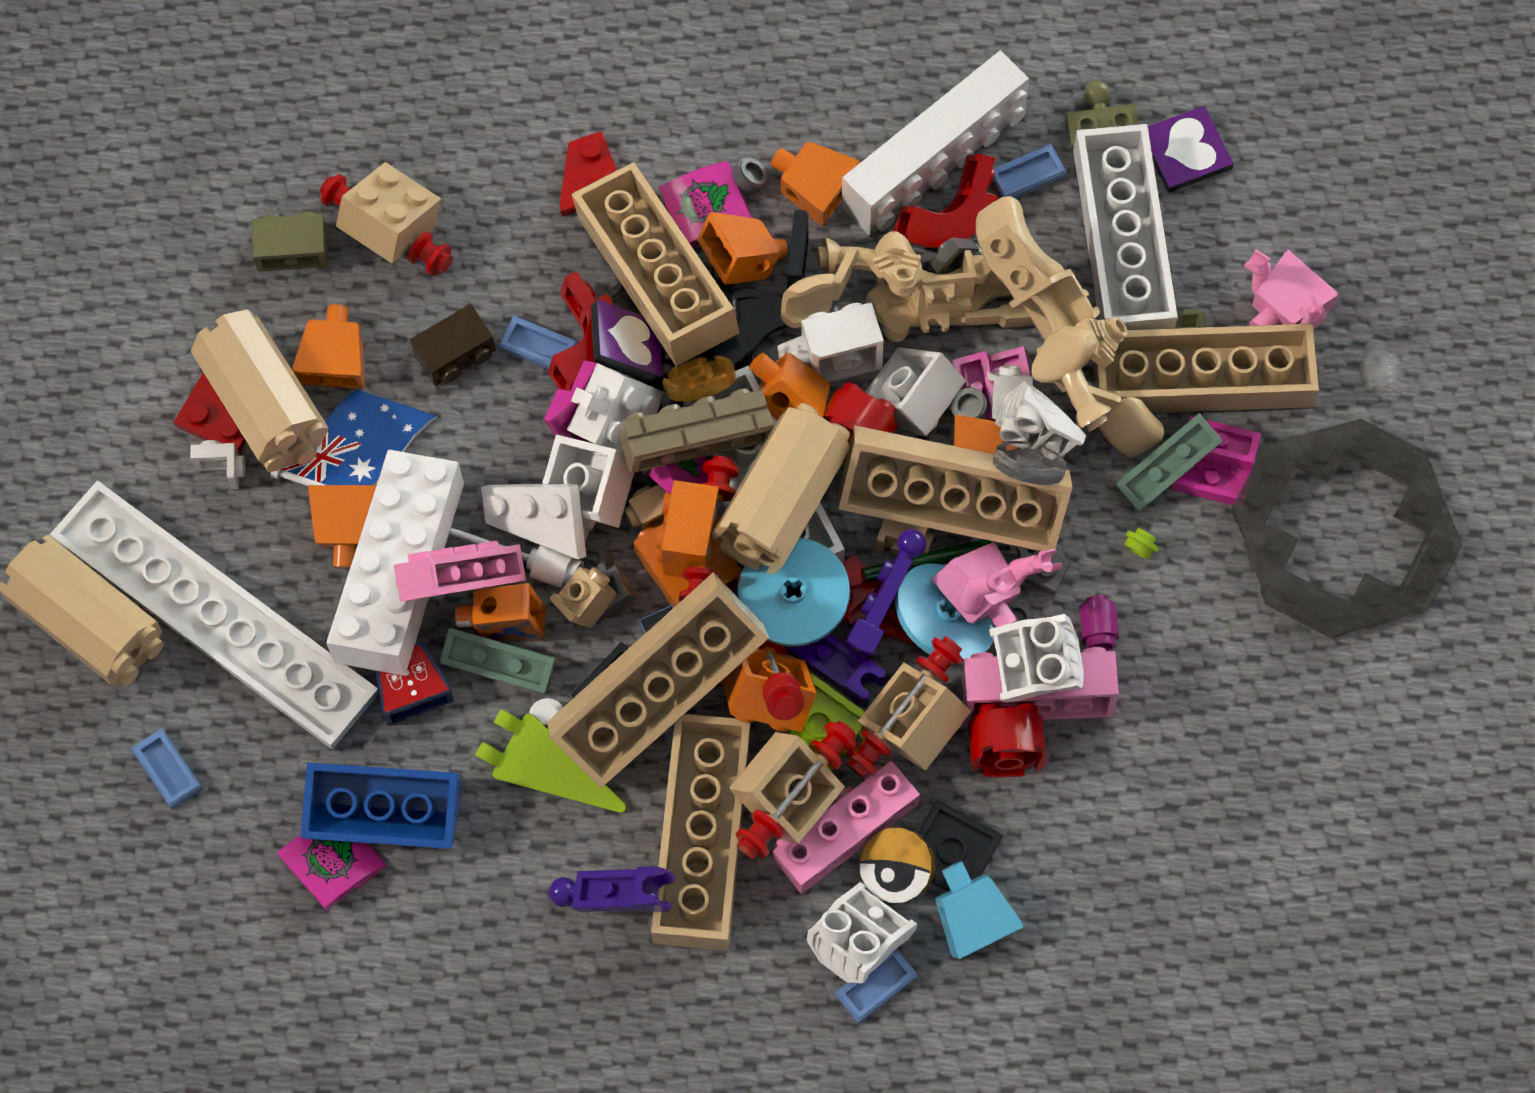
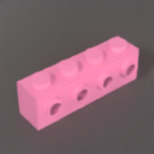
[394,541,526,602]
[773,760,920,895]

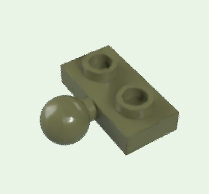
[1065,80,1139,150]

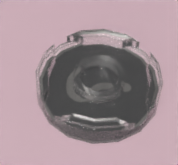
[993,441,1067,485]

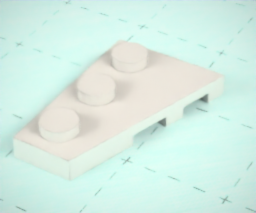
[481,484,587,559]

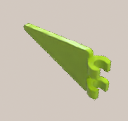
[475,709,626,813]

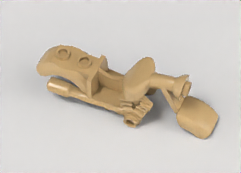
[975,196,1164,458]
[781,231,1035,342]

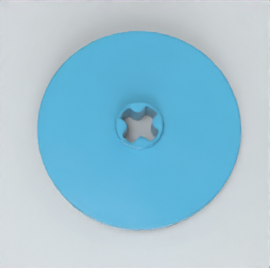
[738,538,850,646]
[895,563,996,663]

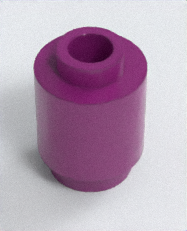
[1079,595,1119,651]

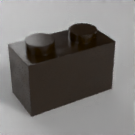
[409,304,496,386]

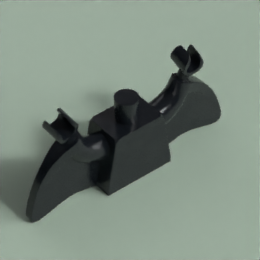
[614,269,787,414]

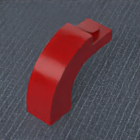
[894,154,998,248]
[548,271,613,391]

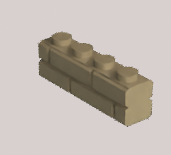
[618,388,774,473]

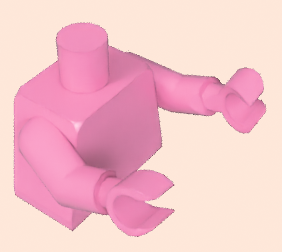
[1243,249,1339,330]
[932,542,1062,627]

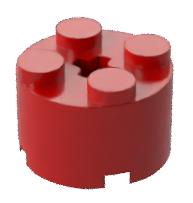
[823,382,897,462]
[968,703,1047,778]

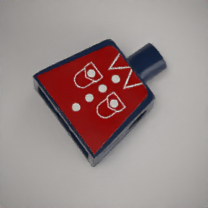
[375,642,454,726]

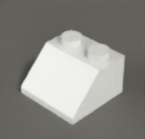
[865,347,966,436]

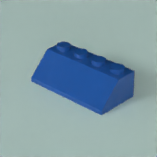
[300,762,463,849]

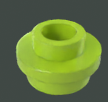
[1123,528,1159,560]

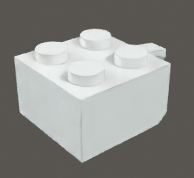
[778,302,884,382]
[567,363,664,451]
[542,435,634,542]

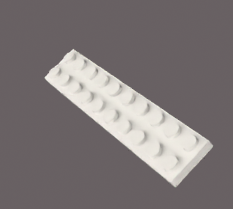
[49,480,379,750]

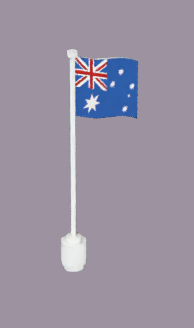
[270,389,584,589]

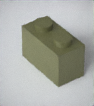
[252,212,328,272]

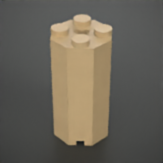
[191,309,328,472]
[711,403,851,574]
[0,535,164,687]

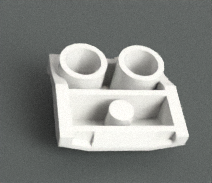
[995,381,1086,467]
[989,614,1084,703]
[807,882,917,983]

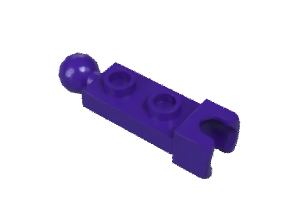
[843,529,927,657]
[786,634,887,708]
[549,866,675,912]

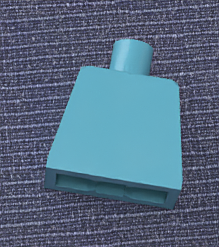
[935,861,1024,959]

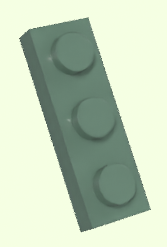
[1116,413,1224,512]
[439,628,557,694]

